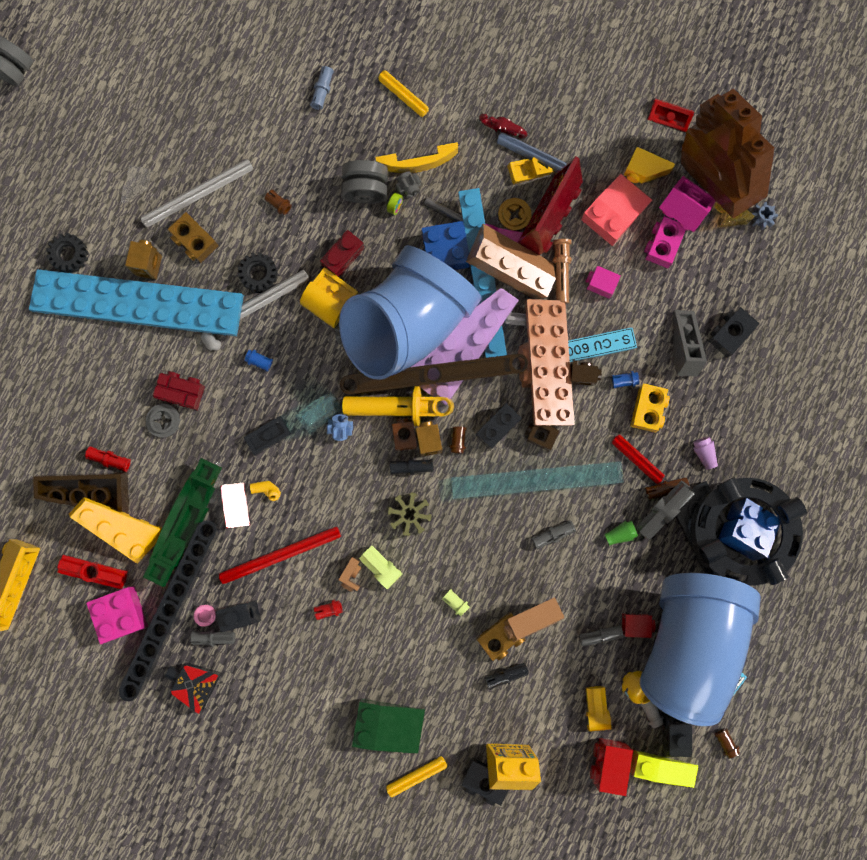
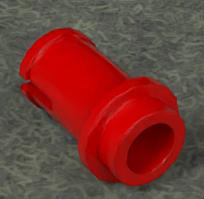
[314,599,343,620]

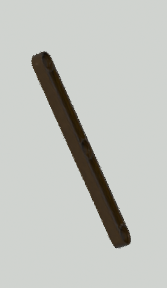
[340,354,528,394]

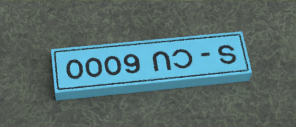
[568,327,637,363]

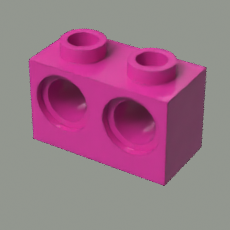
[644,216,686,268]

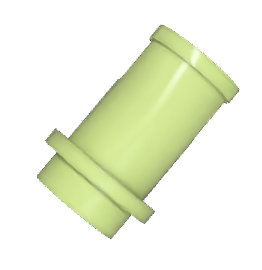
[442,589,469,616]

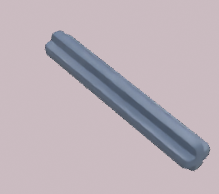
[497,132,567,172]

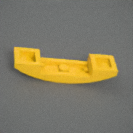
[375,142,458,173]

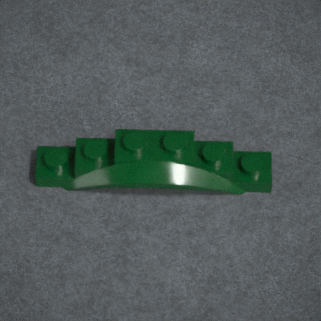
[143,458,222,587]

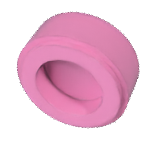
[194,605,216,627]

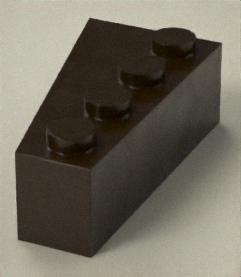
[33,472,129,514]

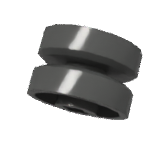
[0,36,34,87]
[341,160,388,204]

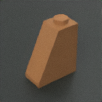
[503,597,565,643]

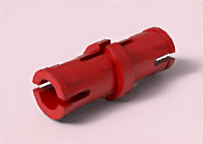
[85,446,131,472]

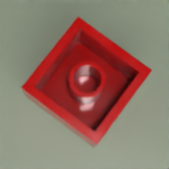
[590,738,633,796]

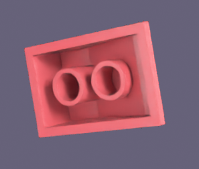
[581,174,652,246]

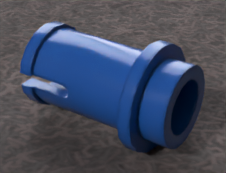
[244,349,273,372]
[612,371,639,388]

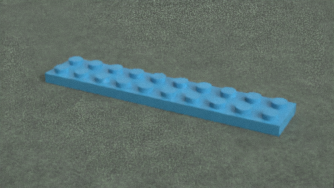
[29,269,244,336]

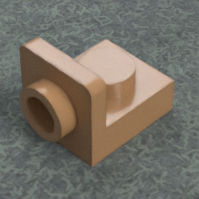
[339,557,362,592]

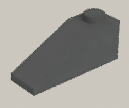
[673,310,707,377]

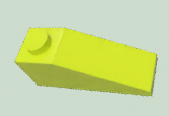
[630,750,698,788]

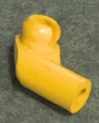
[250,481,281,501]

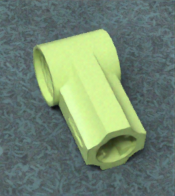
[359,546,403,589]

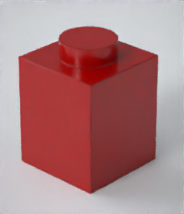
[622,613,655,638]

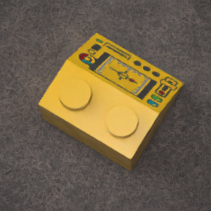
[486,743,541,790]

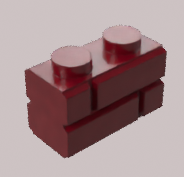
[320,230,365,278]
[153,371,205,411]

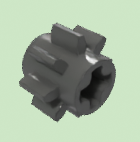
[395,171,422,198]

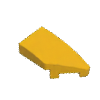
[507,157,553,185]

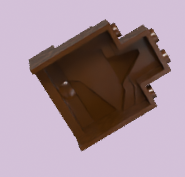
[681,88,775,218]

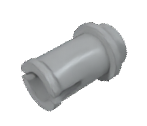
[640,701,664,728]

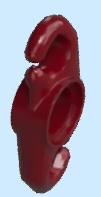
[479,114,527,139]

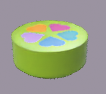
[387,193,403,215]

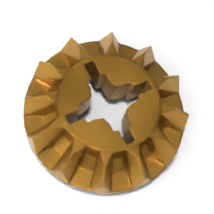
[498,198,531,231]

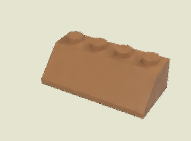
[466,224,555,300]

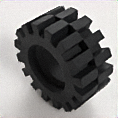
[46,233,89,273]
[238,252,278,293]

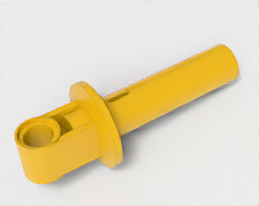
[342,386,454,427]

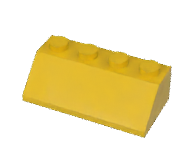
[0,539,40,631]

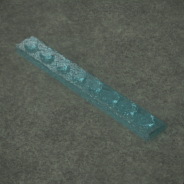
[451,461,624,499]

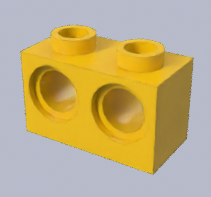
[630,383,670,433]

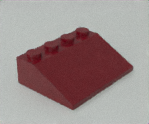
[517,156,583,255]

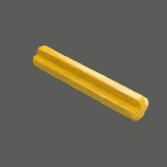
[378,70,429,117]
[386,756,447,797]

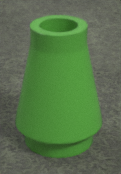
[605,521,638,546]

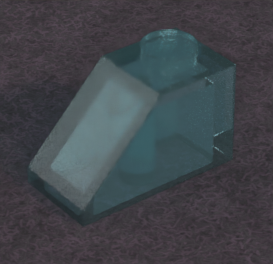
[295,392,342,435]

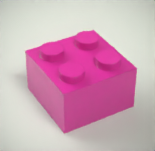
[659,176,716,232]
[87,586,148,644]

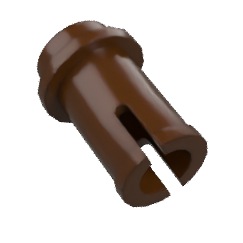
[264,190,292,215]
[449,426,467,454]
[714,728,740,759]

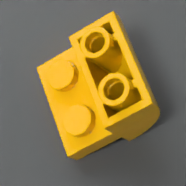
[300,267,359,328]

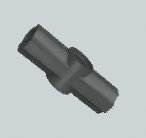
[636,480,695,540]

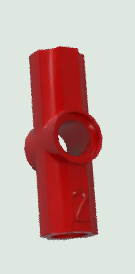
[57,555,127,589]

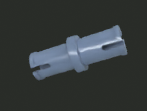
[310,66,334,110]

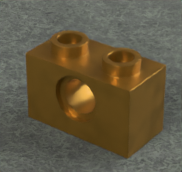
[125,240,162,280]
[416,421,442,457]

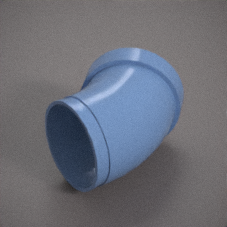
[339,245,482,380]
[640,573,761,726]

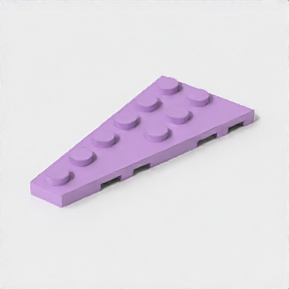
[411,288,519,405]

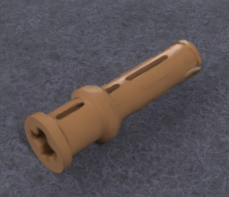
[553,239,572,304]

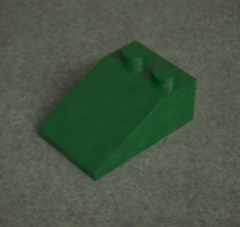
[352,699,425,754]

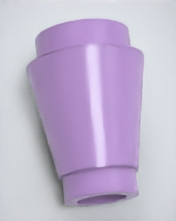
[693,437,718,470]

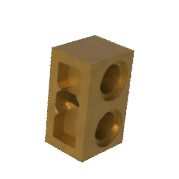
[168,212,218,263]
[476,612,526,661]

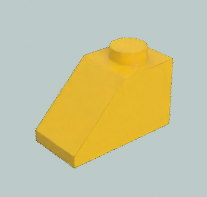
[624,147,675,183]

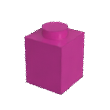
[585,266,621,299]

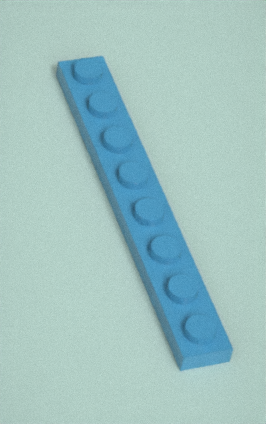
[458,188,507,358]

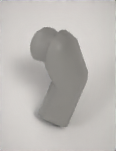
[201,332,221,351]

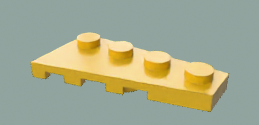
[69,497,162,564]

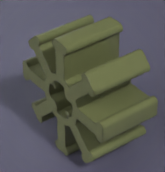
[388,493,431,536]

